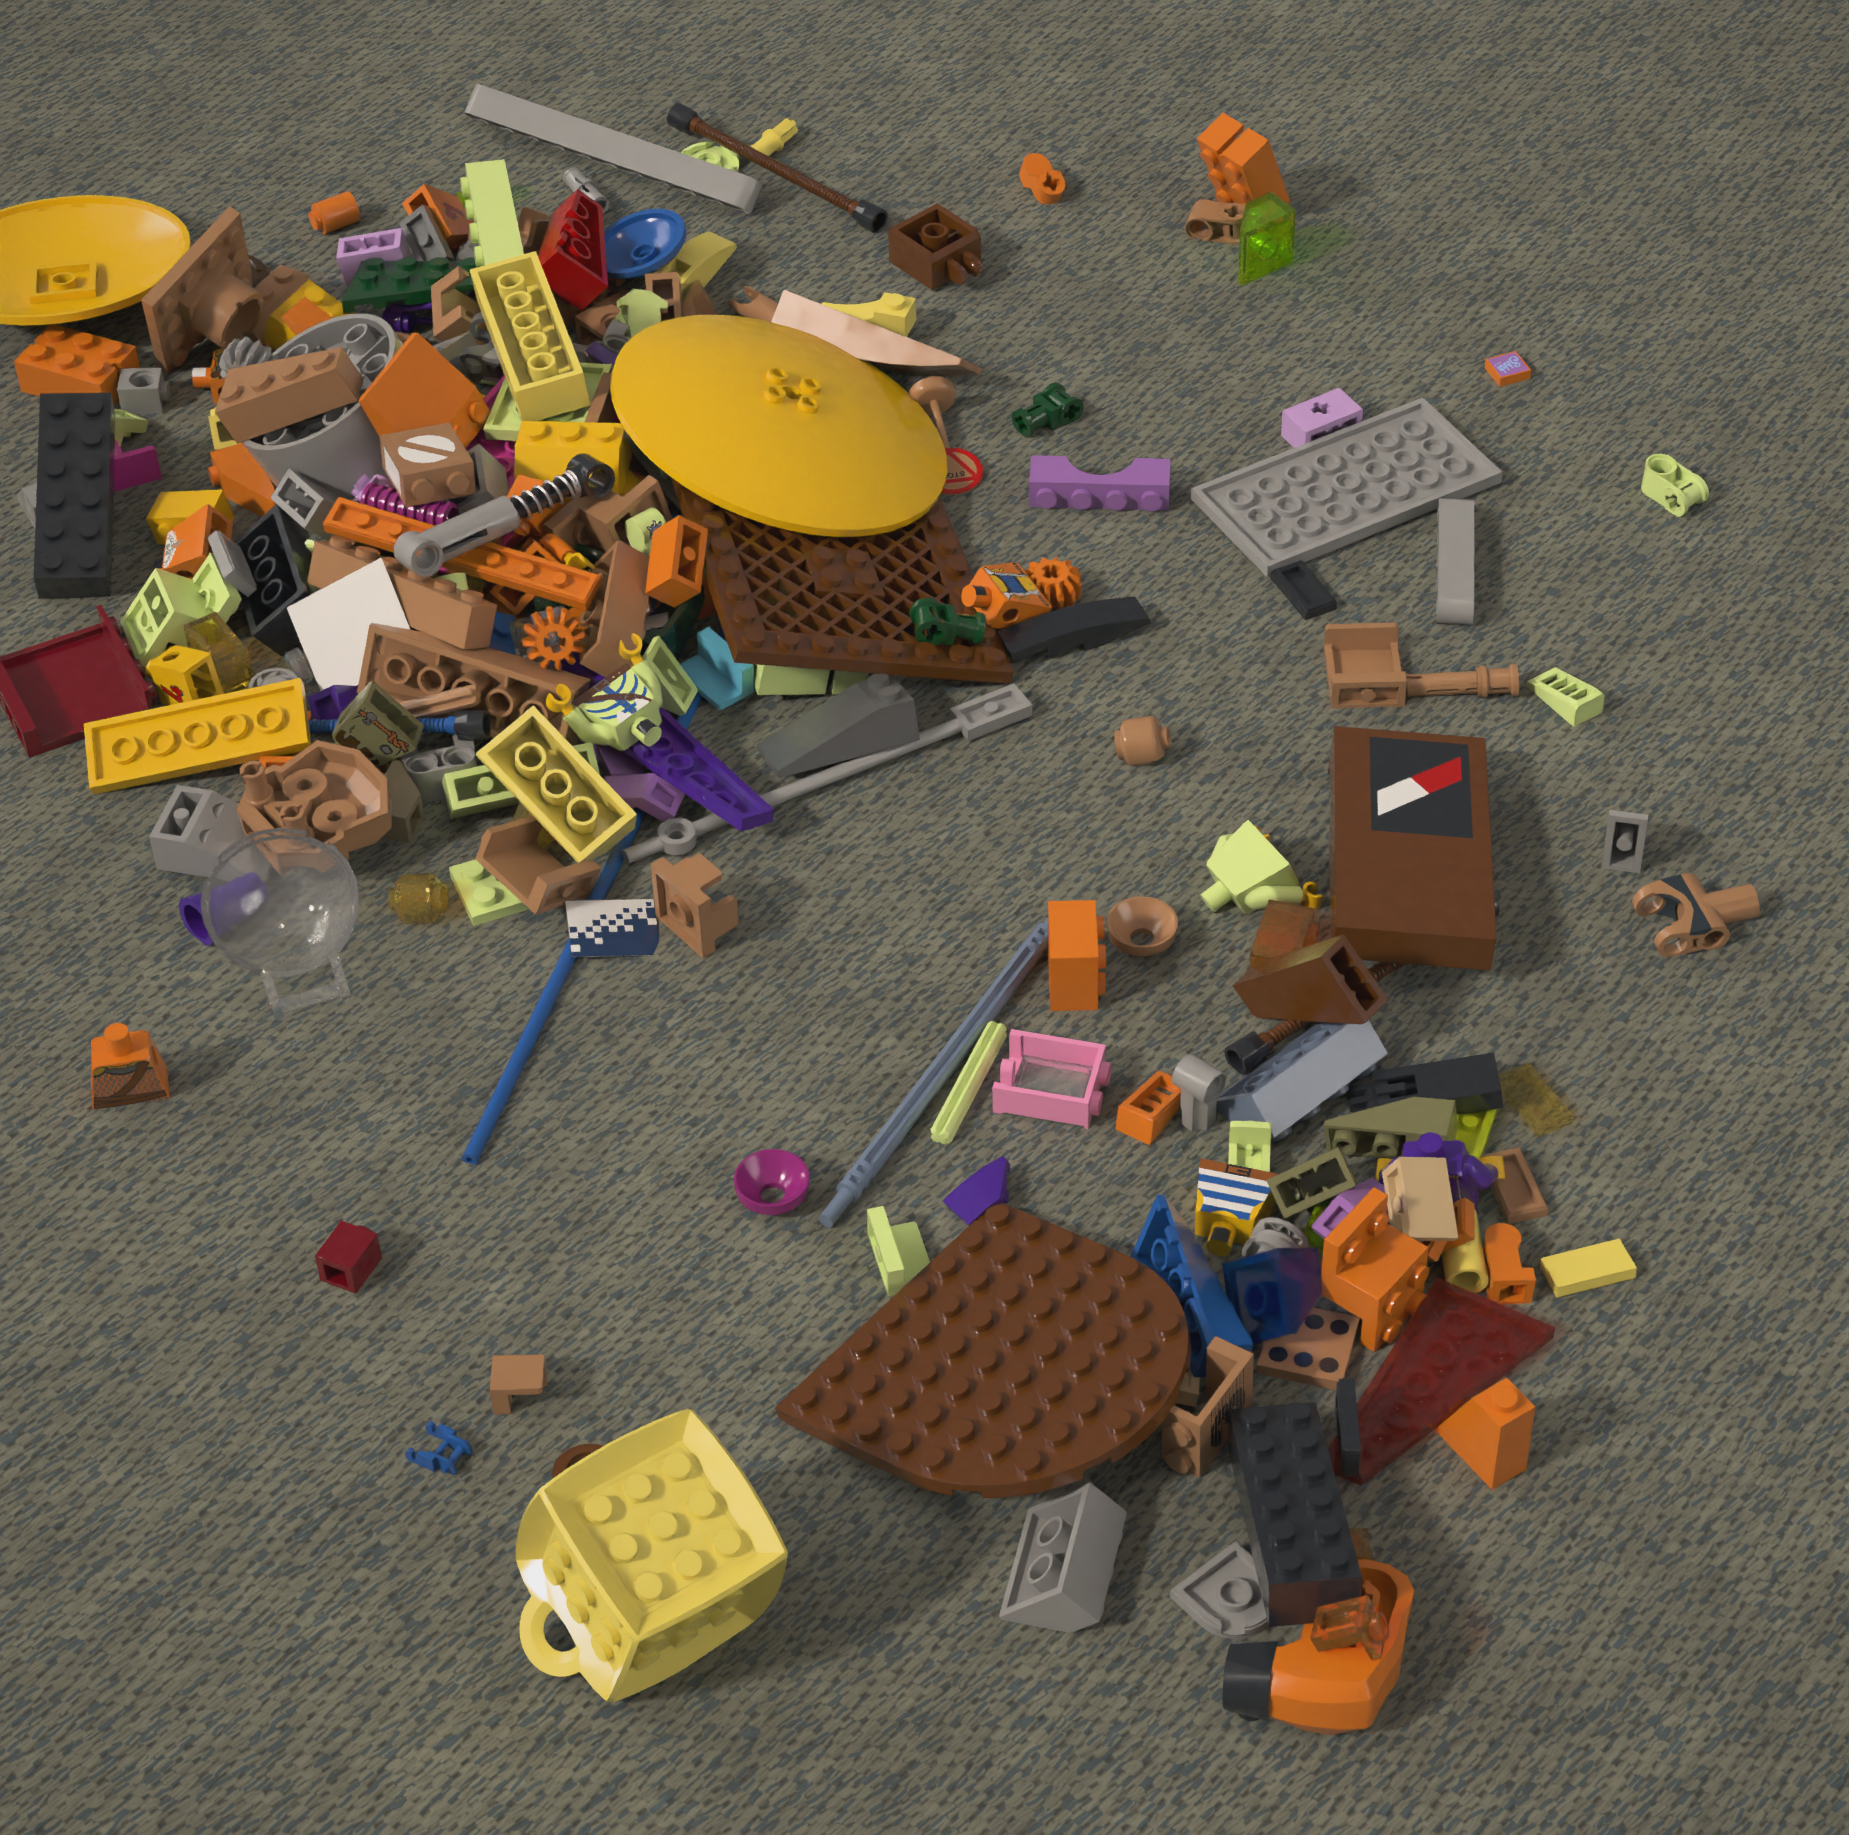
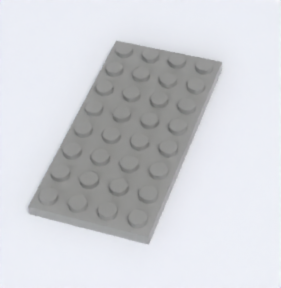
[1191,397,1503,577]

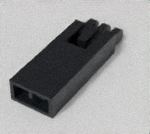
[1347,1053,1504,1114]

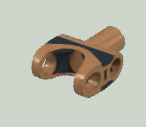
[1632,873,1760,957]

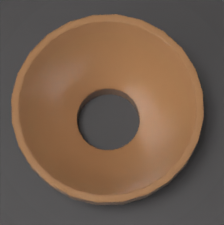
[1107,896,1178,957]

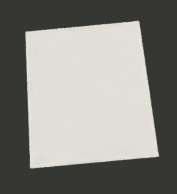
[287,558,411,691]

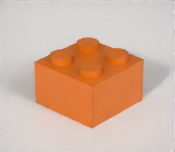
[1048,900,1106,1011]

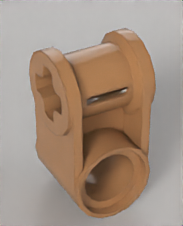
[1184,199,1249,245]

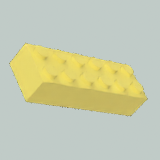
[470,251,591,421]

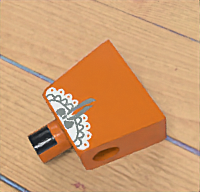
[154,504,233,579]

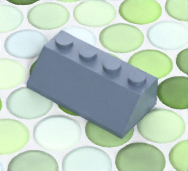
[1216,1020,1388,1142]

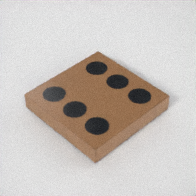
[1257,1299,1360,1390]

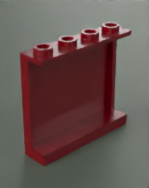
[0,605,157,758]

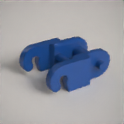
[405,1421,473,1475]

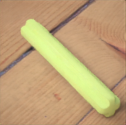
[931,1021,1007,1145]

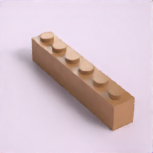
[307,536,497,649]

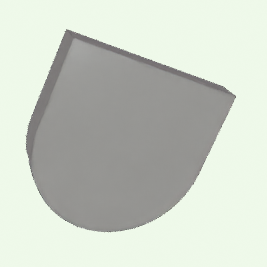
[1170,1541,1269,1639]

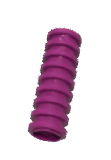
[360,482,459,526]

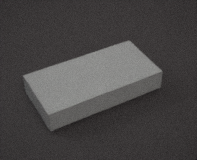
[208,530,257,597]

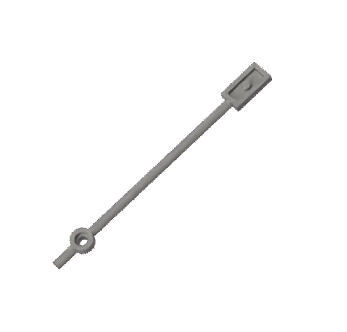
[622,683,1032,864]

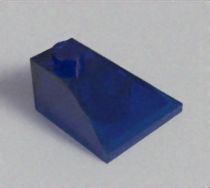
[1222,1248,1323,1345]

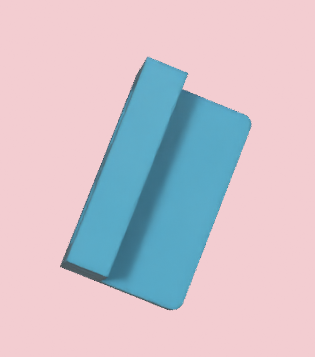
[680,627,754,710]

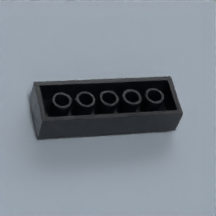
[34,393,115,599]
[1228,1402,1362,1627]

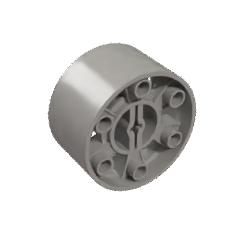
[241,313,403,501]

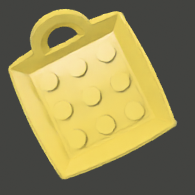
[516,1408,788,1703]

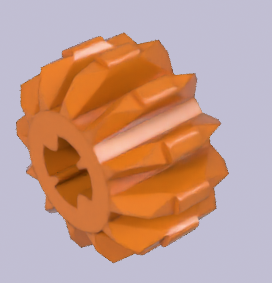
[1024,556,1082,610]
[522,606,586,670]

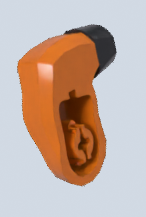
[1222,1559,1414,1735]

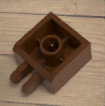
[888,203,984,290]

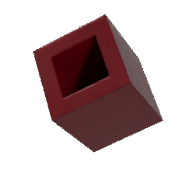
[315,1220,382,1294]

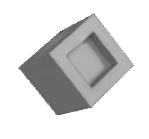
[117,368,171,414]

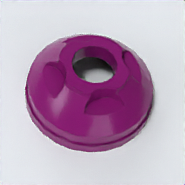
[734,1149,809,1215]

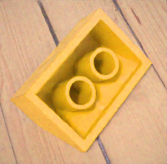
[514,421,633,503]

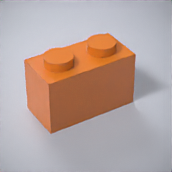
[645,515,708,608]

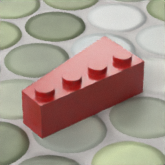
[538,189,608,311]

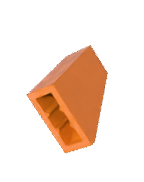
[1436,1377,1536,1490]

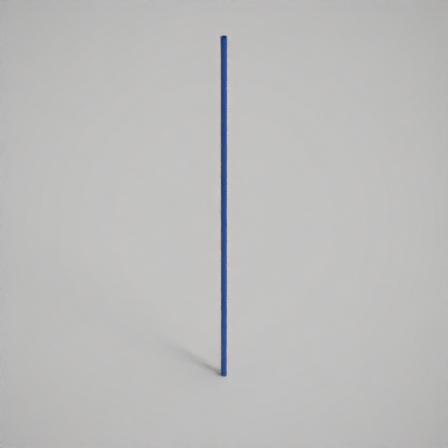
[462,626,726,1164]

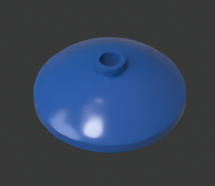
[604,209,687,279]

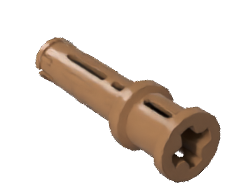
[1406,663,1519,698]

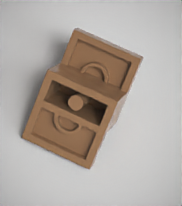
[543,475,673,570]

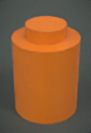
[308,191,360,234]

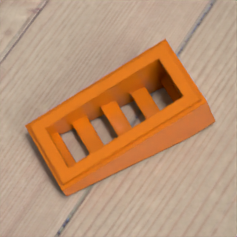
[1115,1071,1181,1145]

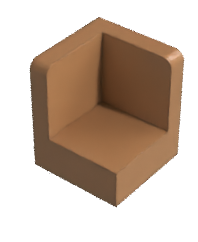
[490,1354,548,1415]

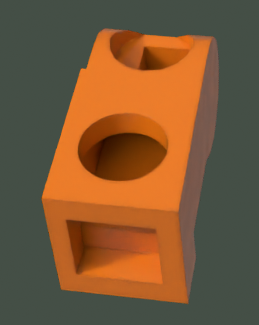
[1483,1223,1536,1305]

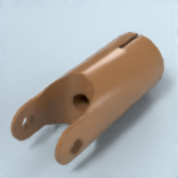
[728,286,778,322]

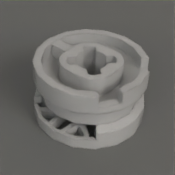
[1242,1217,1309,1283]

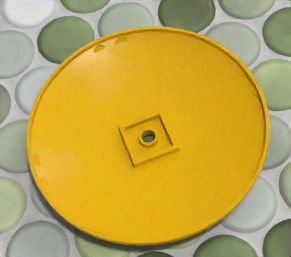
[610,315,948,537]

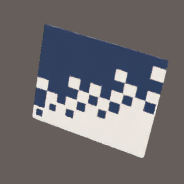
[565,899,659,957]

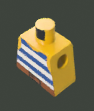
[1195,1158,1278,1256]

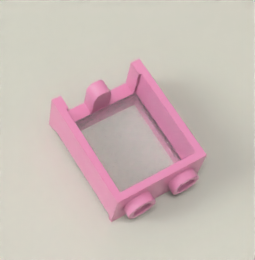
[992,1029,1112,1129]

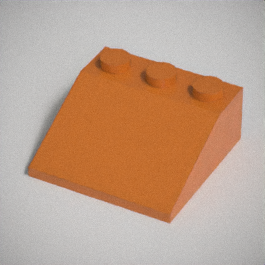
[358,333,490,449]

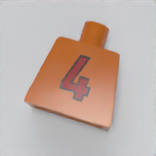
[402,184,473,253]

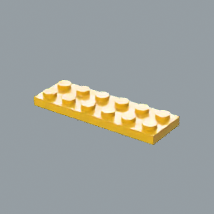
[84,678,311,794]

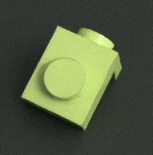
[1228,1121,1271,1172]

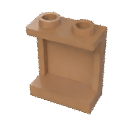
[1323,622,1407,708]

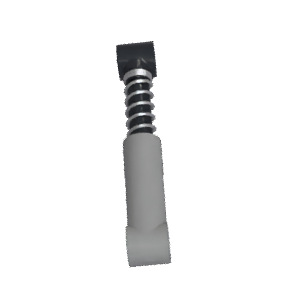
[394,453,615,577]

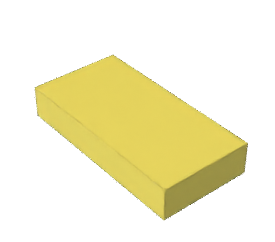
[1540,1239,1637,1298]

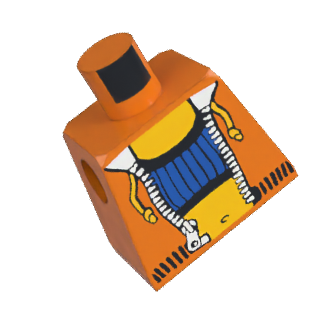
[961,562,1053,629]

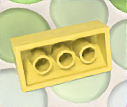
[476,705,637,863]

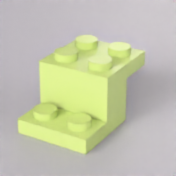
[120,553,242,668]

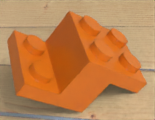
[1320,1187,1429,1352]

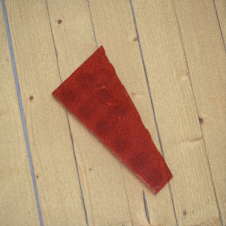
[1328,1278,1555,1486]

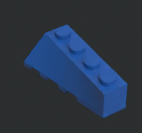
[1130,1195,1253,1378]

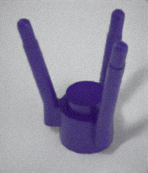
[382,302,433,333]

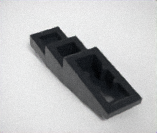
[998,597,1151,663]

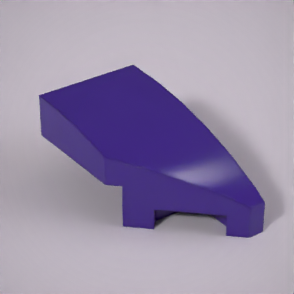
[943,1156,1010,1226]

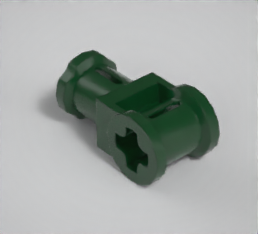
[1012,382,1084,438]
[909,598,986,646]

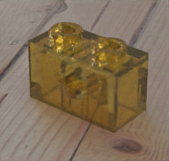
[183,612,254,694]

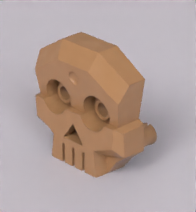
[236,740,392,875]

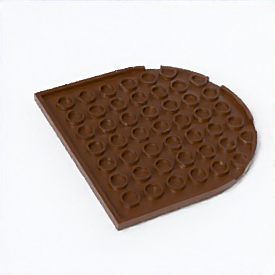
[775,1203,1191,1498]

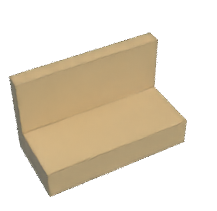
[1382,1157,1458,1243]

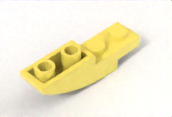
[654,231,737,302]

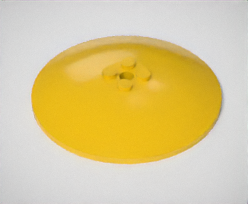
[0,195,191,325]

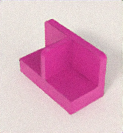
[114,440,162,492]

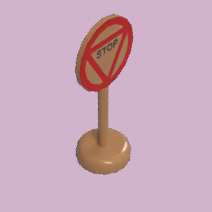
[909,376,983,495]

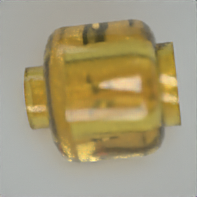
[388,873,449,923]

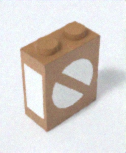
[380,423,476,507]

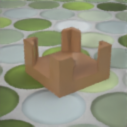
[431,266,488,345]

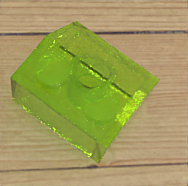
[1238,192,1296,286]

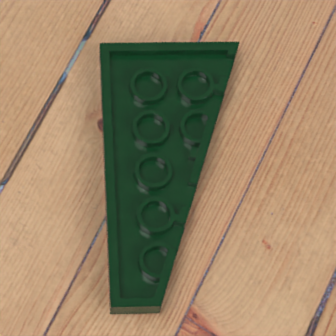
[342,257,481,314]

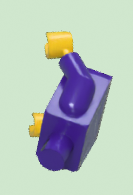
[1376,1132,1505,1214]

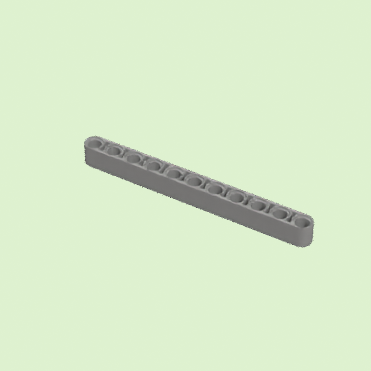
[464,84,763,215]

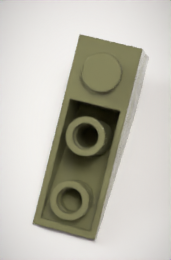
[1324,1097,1458,1159]

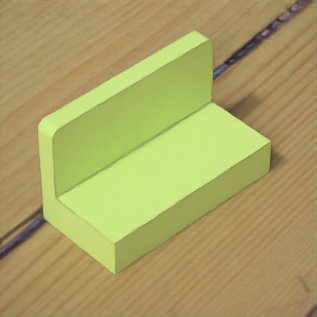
[867,1206,930,1296]

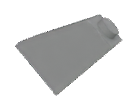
[271,469,338,540]

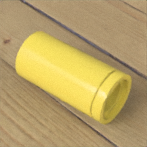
[1441,1209,1489,1294]

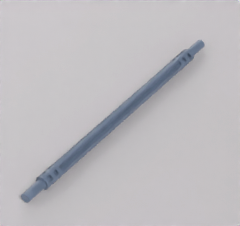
[819,917,1048,1228]

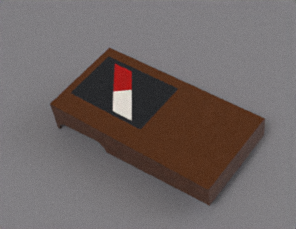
[1328,726,1496,971]

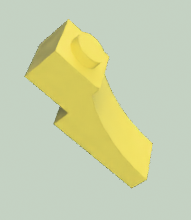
[822,292,916,337]

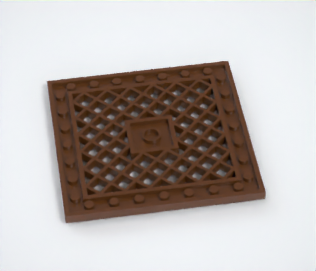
[672,479,1014,684]

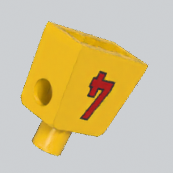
[145,645,224,706]

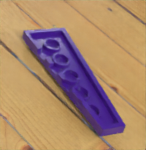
[622,707,774,831]

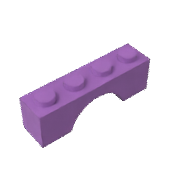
[1029,455,1171,511]

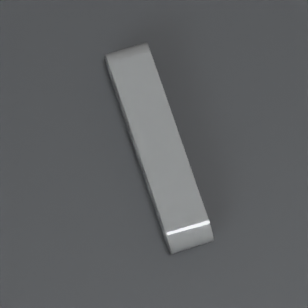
[1436,498,1474,625]

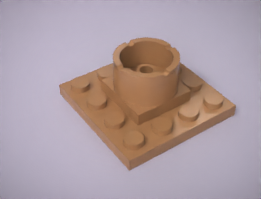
[141,206,264,373]

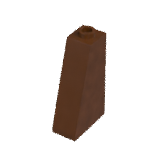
[1232,934,1388,1024]

